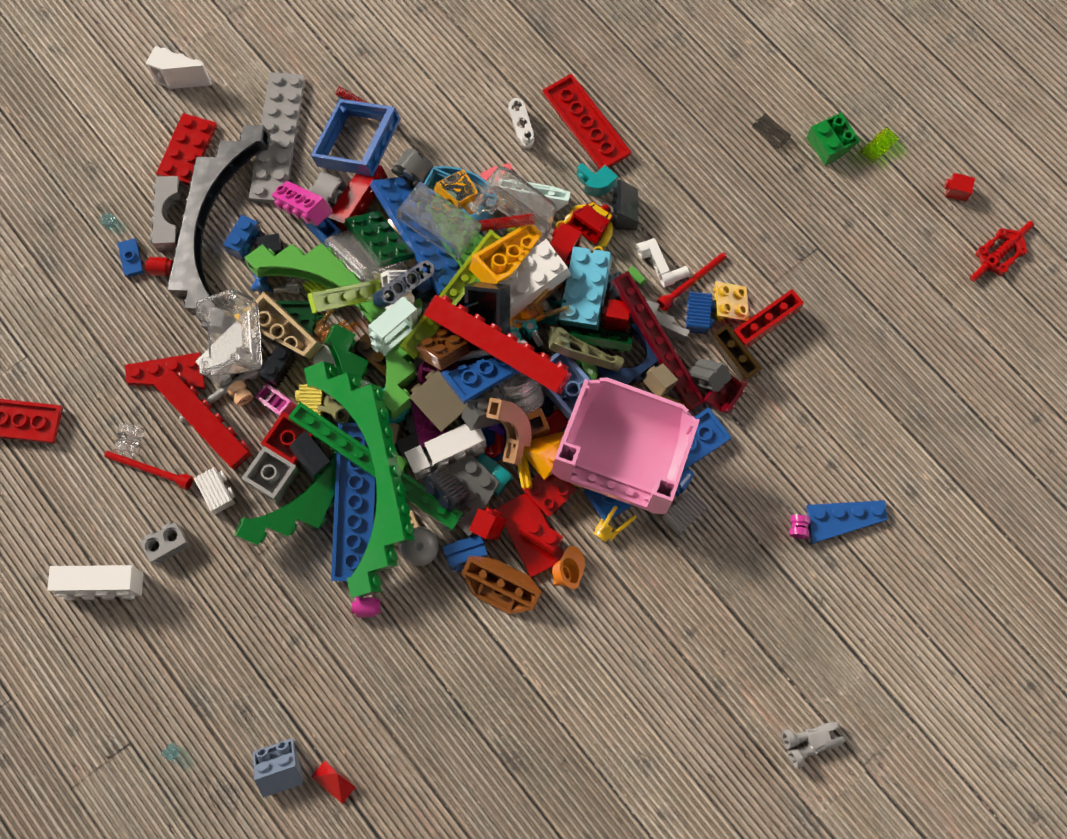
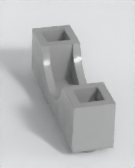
[150,176,183,251]

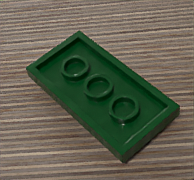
[345,211,414,267]
[557,321,633,353]

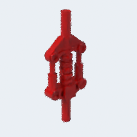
[969,221,1034,282]

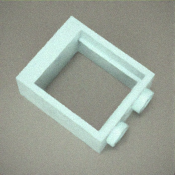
[368,297,418,356]

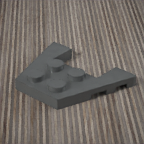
[417,455,499,537]

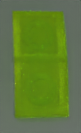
[860,127,900,163]

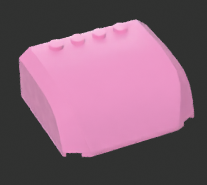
[551,378,700,514]

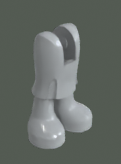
[782,722,845,769]

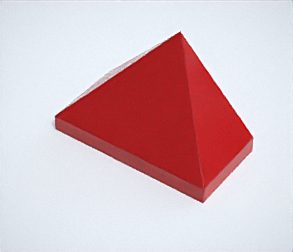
[311,760,356,804]

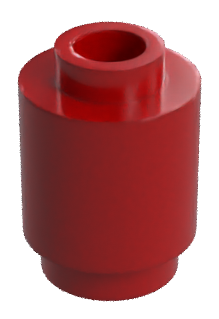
[145,257,174,276]

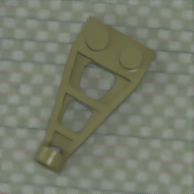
[548,326,624,372]

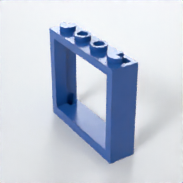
[311,99,401,176]

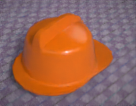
[552,546,585,589]

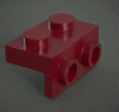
[703,374,747,414]

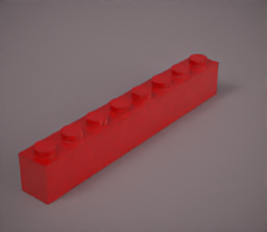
[423,294,572,395]

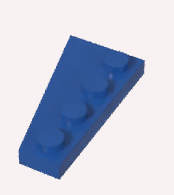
[441,357,519,404]
[806,500,888,545]

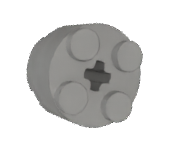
[308,172,348,209]

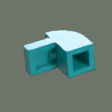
[576,163,618,196]

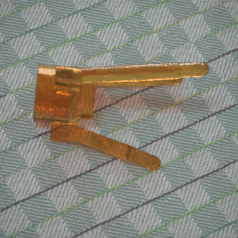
[524,283,569,321]
[314,309,357,342]

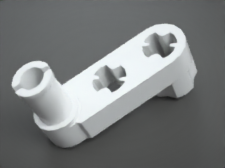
[508,98,534,149]
[636,238,690,287]

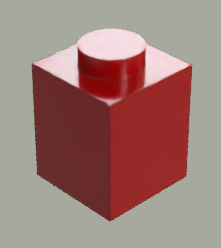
[944,173,975,202]

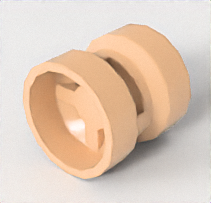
[227,380,253,407]

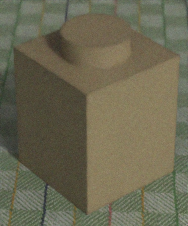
[644,364,678,397]

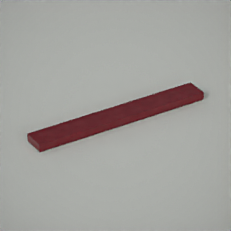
[611,271,704,412]

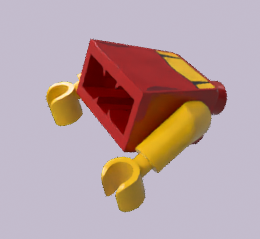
[556,202,613,253]

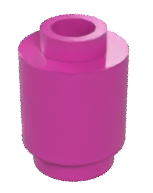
[352,597,381,618]

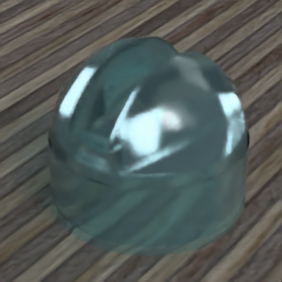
[101,213,117,229]
[160,742,179,760]

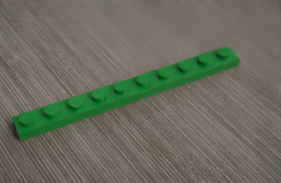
[288,402,463,531]

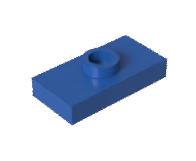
[117,238,144,278]

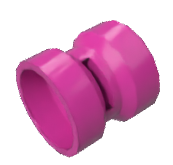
[789,515,810,539]

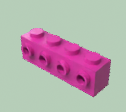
[272,181,333,226]

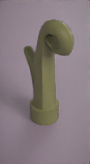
[317,394,350,423]

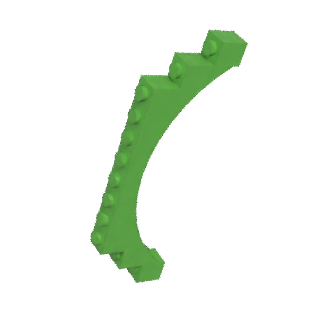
[244,243,416,420]

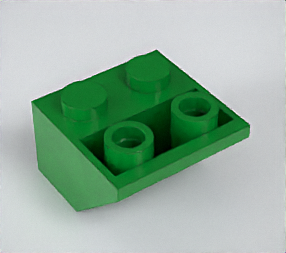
[806,112,860,165]

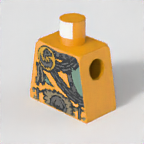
[432,169,478,215]

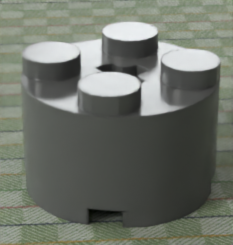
[391,148,434,191]

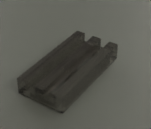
[752,113,791,149]

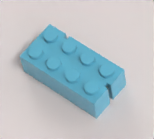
[559,246,612,330]

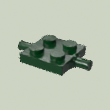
[277,301,327,336]

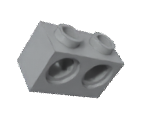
[140,522,191,566]

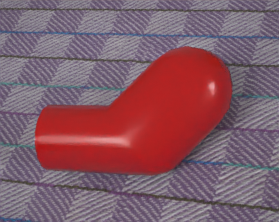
[485,432,504,458]

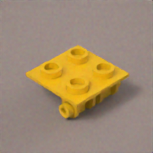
[713,281,749,322]

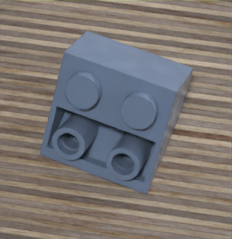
[253,738,303,798]

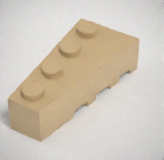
[238,292,324,359]

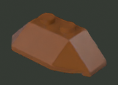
[462,556,542,614]

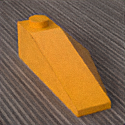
[469,222,542,284]
[523,431,565,480]

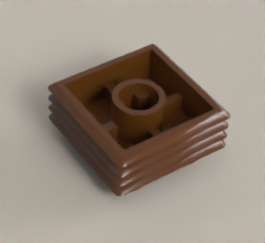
[415,328,471,370]

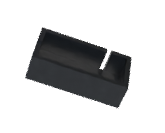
[465,282,510,363]

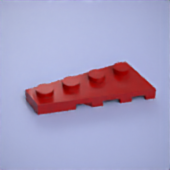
[125,352,206,390]

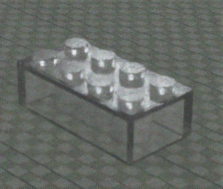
[397,182,482,261]

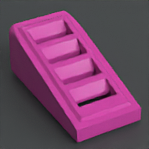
[255,383,296,416]

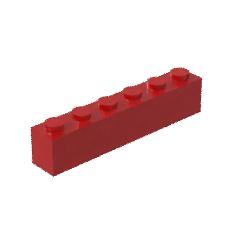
[154,370,252,471]

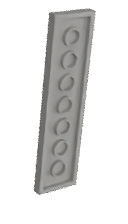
[249,72,306,203]

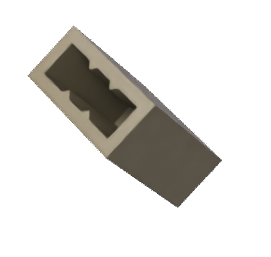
[409,369,468,431]

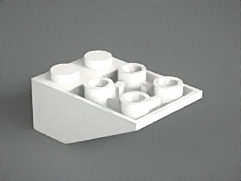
[146,46,212,89]

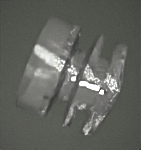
[498,372,545,414]

